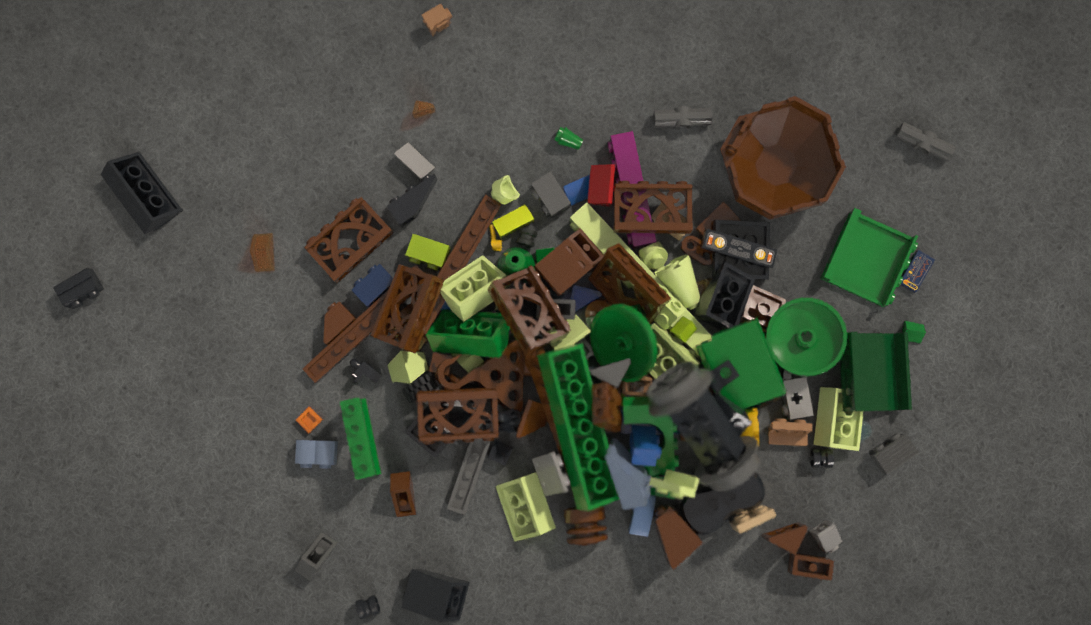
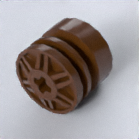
[564,505,608,546]

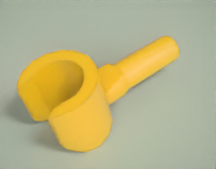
[489,225,502,251]

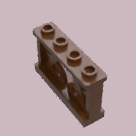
[613,181,693,234]
[304,197,394,283]
[588,243,672,325]
[371,264,444,354]
[488,266,571,356]
[417,388,499,444]

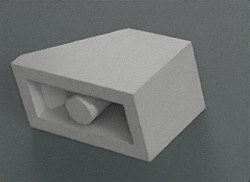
[809,521,842,553]

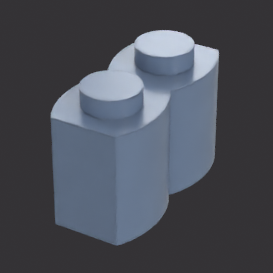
[295,440,338,469]

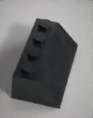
[100,152,183,234]

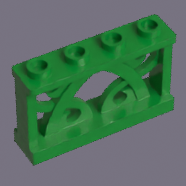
[340,397,382,480]

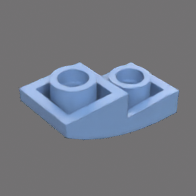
[628,495,655,537]

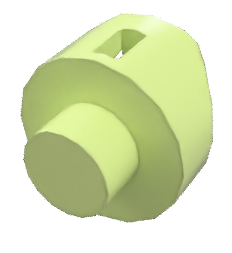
[491,175,520,205]
[639,241,668,269]

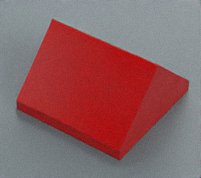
[588,164,615,207]

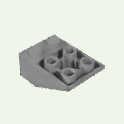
[532,451,570,496]

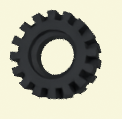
[402,372,439,403]

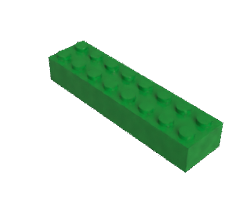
[537,344,620,511]

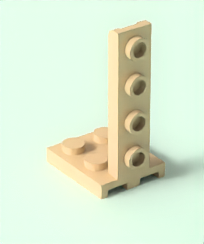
[729,505,776,533]

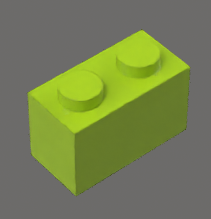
[406,234,451,271]

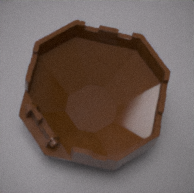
[720,96,846,220]

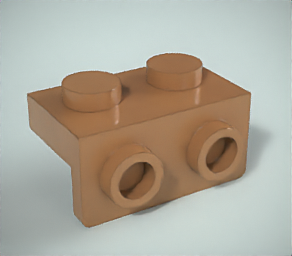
[768,419,812,446]

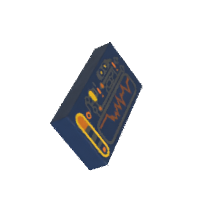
[901,250,935,293]

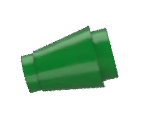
[554,127,583,150]

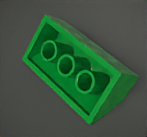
[426,309,509,358]

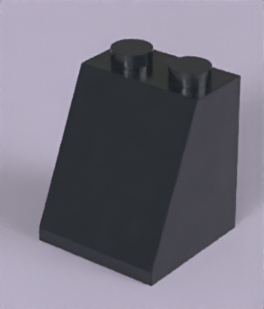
[401,569,470,622]

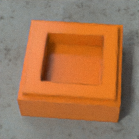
[296,406,323,434]

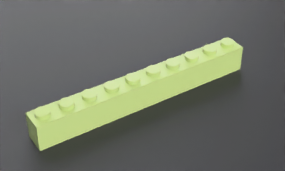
[570,203,711,360]

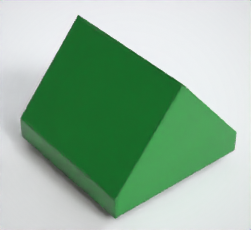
[902,321,926,343]

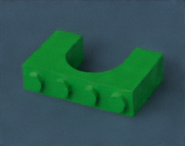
[623,396,679,476]

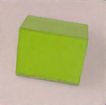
[670,316,698,343]

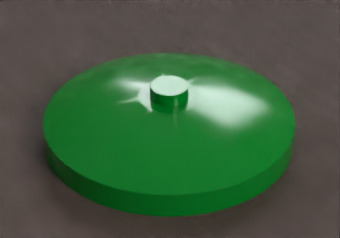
[766,298,847,377]
[590,304,657,382]

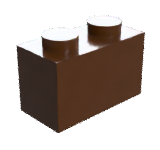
[787,552,834,581]

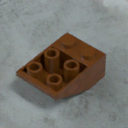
[534,228,604,296]

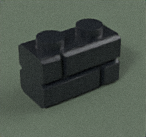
[53,268,104,309]

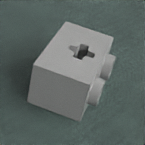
[782,377,814,419]

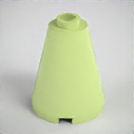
[654,255,700,310]

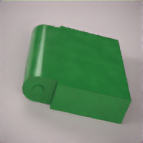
[696,318,787,409]

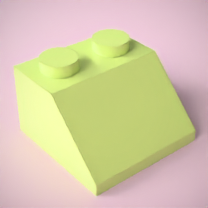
[547,315,591,350]

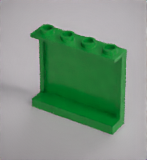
[820,208,918,307]

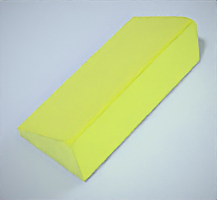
[492,204,534,238]

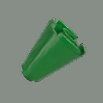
[497,247,535,283]

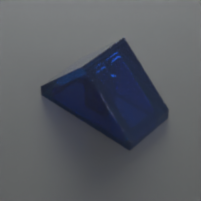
[570,285,602,313]

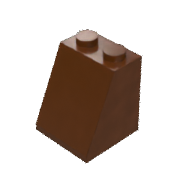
[653,504,703,570]

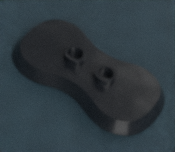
[680,471,765,535]

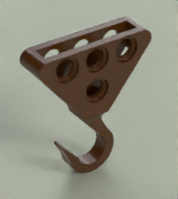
[436,340,524,412]

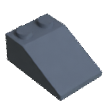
[606,438,653,510]

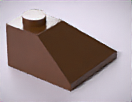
[516,400,548,438]

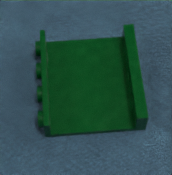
[840,332,912,412]

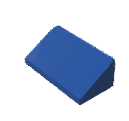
[563,175,590,206]

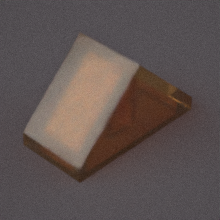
[250,233,275,272]

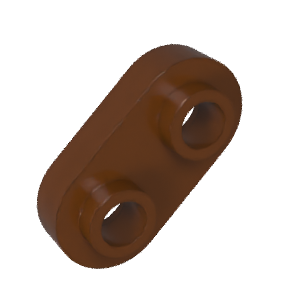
[681,236,713,266]

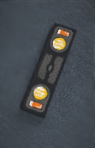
[700,229,777,268]

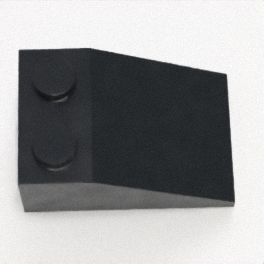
[693,262,755,331]

